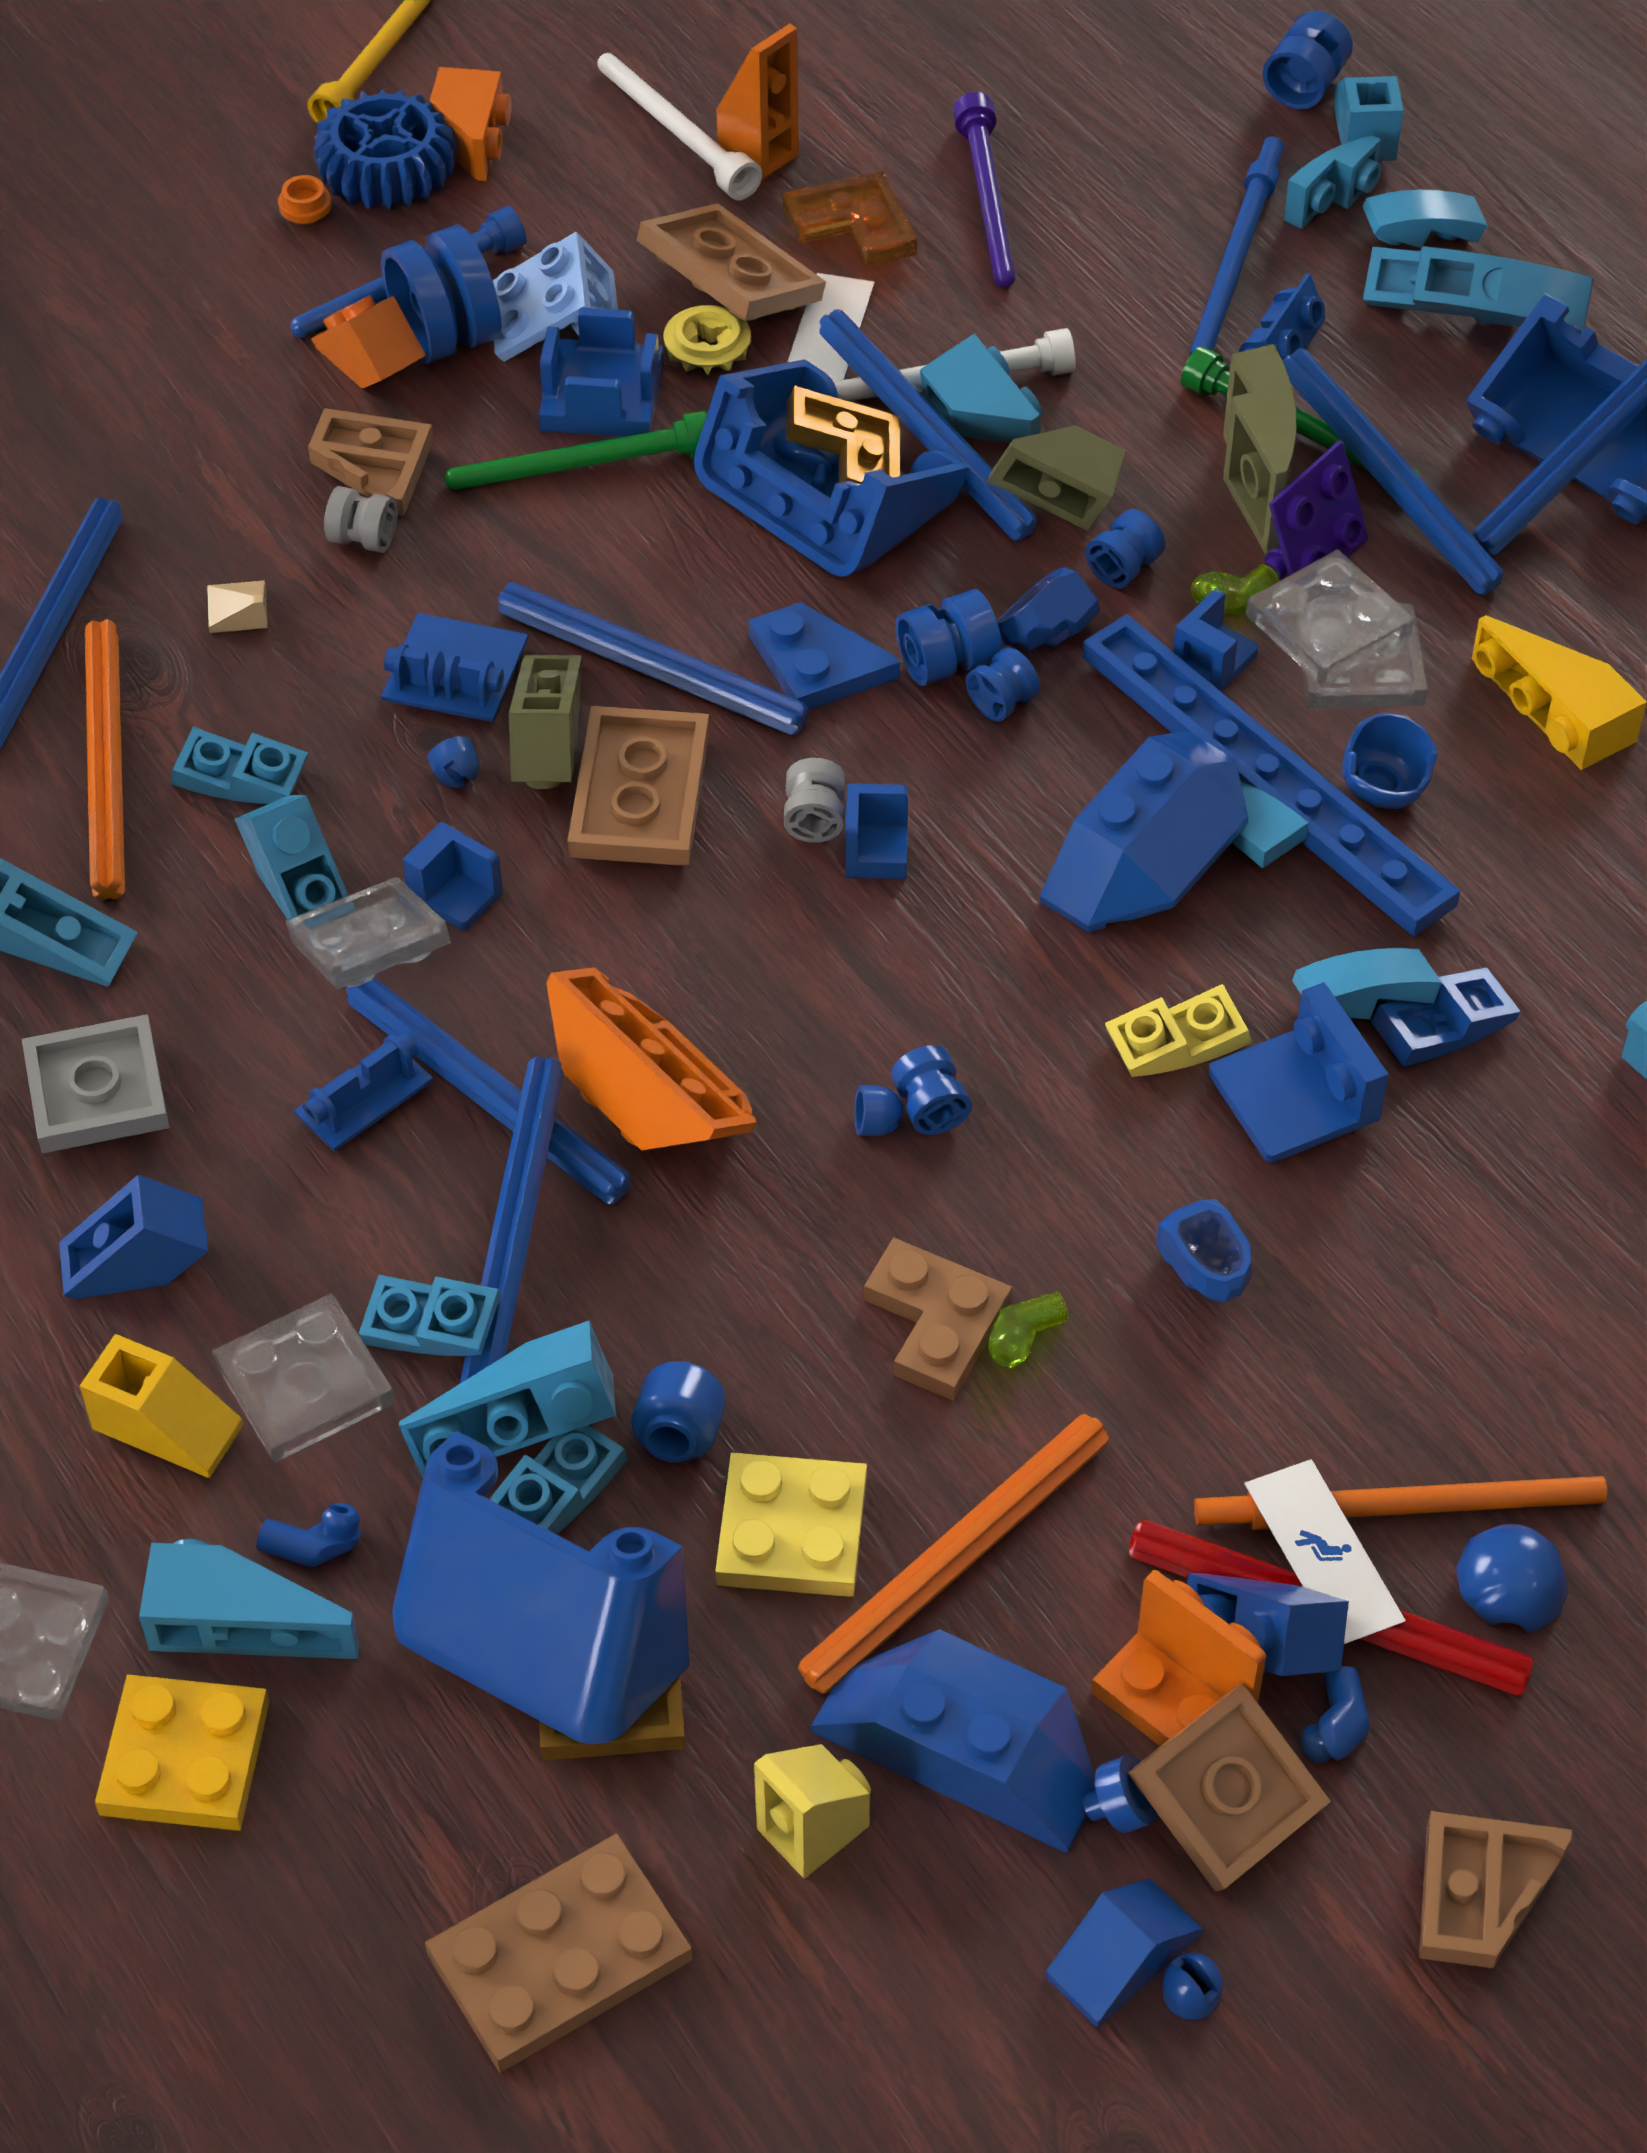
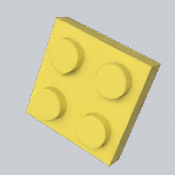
[715,1453,867,1597]

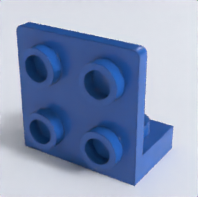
[1208,982,1389,1163]

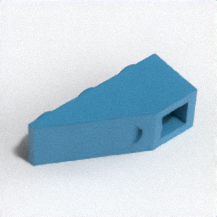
[399,1320,616,1478]

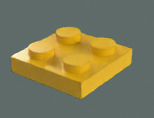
[95,1674,270,1831]

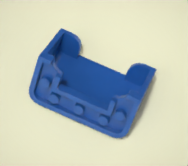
[1466,293,1647,525]
[694,359,970,576]
[392,1431,690,1744]

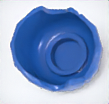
[1342,712,1438,810]
[1456,1524,1568,1633]

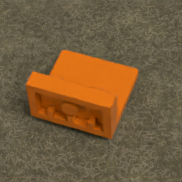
[1091,1570,1266,1746]

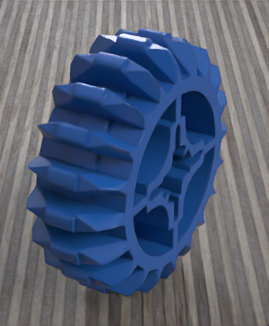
[314,89,457,210]

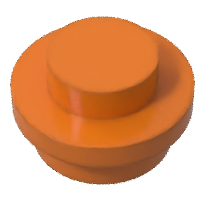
[278,175,332,224]

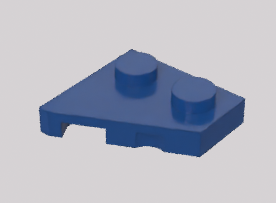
[748,602,900,711]

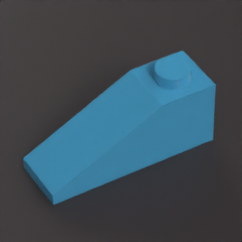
[0,858,138,987]
[139,1539,360,1659]

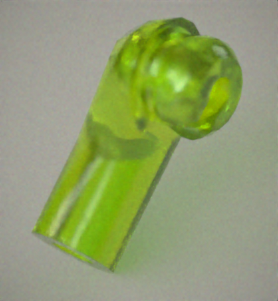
[1191,564,1279,615]
[988,1291,1068,1367]

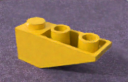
[1472,615,1647,770]

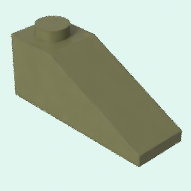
[509,655,582,789]

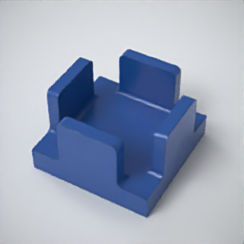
[539,308,664,437]

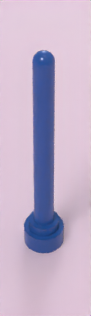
[290,205,527,338]

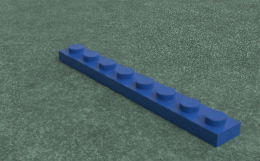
[1082,614,1460,937]

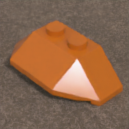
[546,967,757,1151]

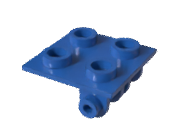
[381,613,529,722]

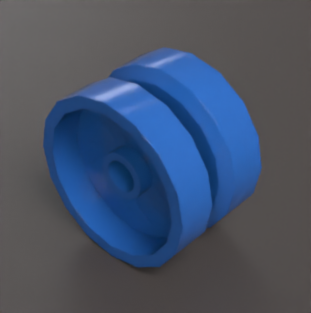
[381,224,502,365]

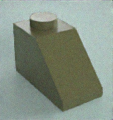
[987,425,1126,531]

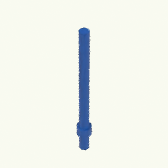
[1188,137,1284,357]

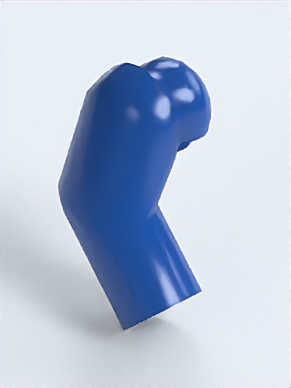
[256,1503,361,1567]
[1301,1666,1370,1764]

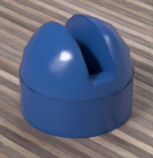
[427,736,480,789]
[854,1085,903,1137]
[1162,1953,1223,2020]

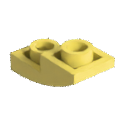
[1105,984,1252,1077]

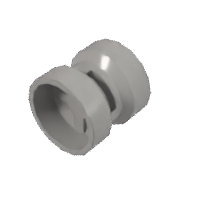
[324,486,398,553]
[784,758,846,843]

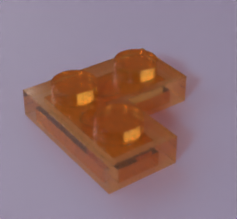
[782,171,917,266]

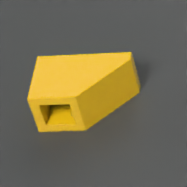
[80,1334,244,1478]

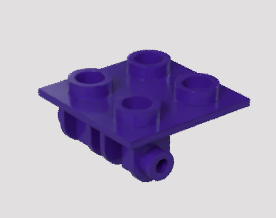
[1262,441,1368,601]

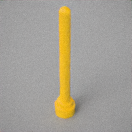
[307,0,431,124]

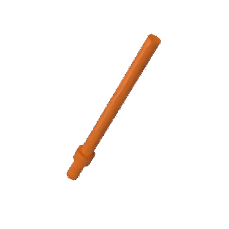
[1194,1476,1607,1530]

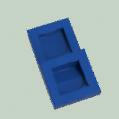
[1371,967,1521,1067]

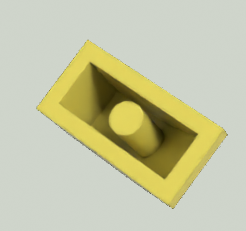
[754,1744,871,1879]

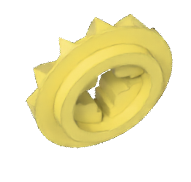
[663,305,751,375]

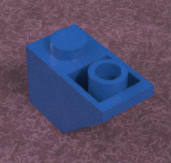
[1187,1573,1349,1676]

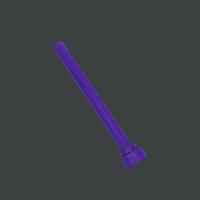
[953,92,1015,288]

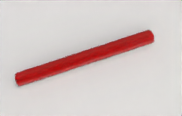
[1129,1520,1534,1695]

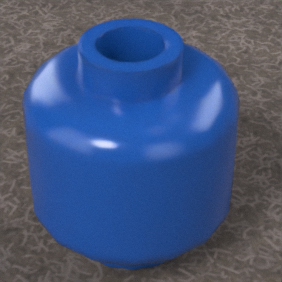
[631,1361,727,1462]

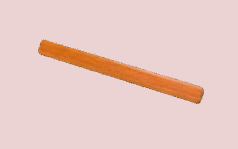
[85,619,125,901]
[798,1414,1109,1694]

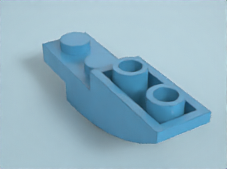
[1363,246,1594,331]

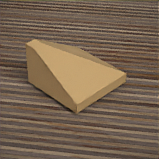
[207,580,268,633]

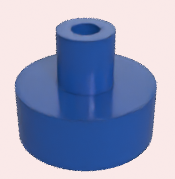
[1083,1754,1158,1833]

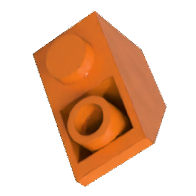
[430,67,511,181]
[311,295,426,389]

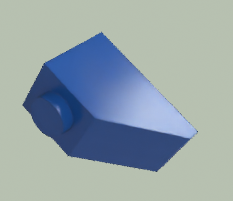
[59,1175,208,1299]

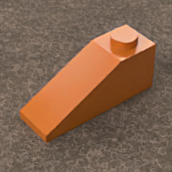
[716,23,799,180]

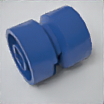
[1262,11,1353,109]
[895,589,1002,686]

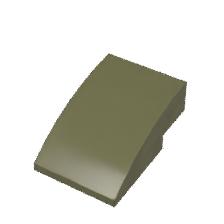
[1223,344,1296,555]

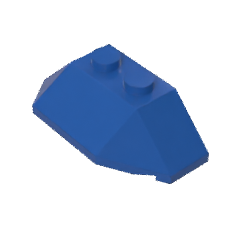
[1040,731,1248,932]
[811,1629,1096,1854]

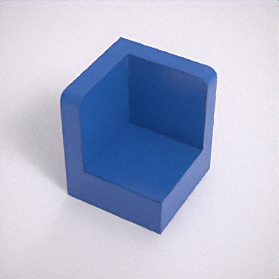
[1173,589,1259,692]
[846,784,908,879]
[402,821,503,930]

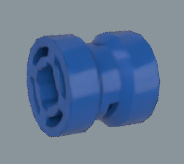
[1085,509,1166,589]
[891,1045,973,1135]

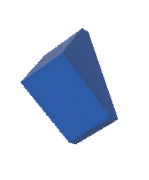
[1045,1878,1203,2029]

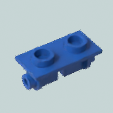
[1239,273,1326,361]
[293,1033,433,1152]

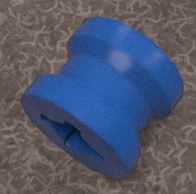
[965,647,1040,722]

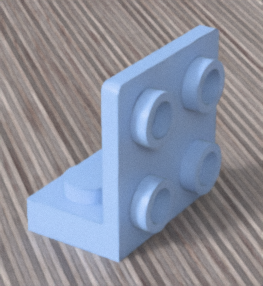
[492,232,618,361]

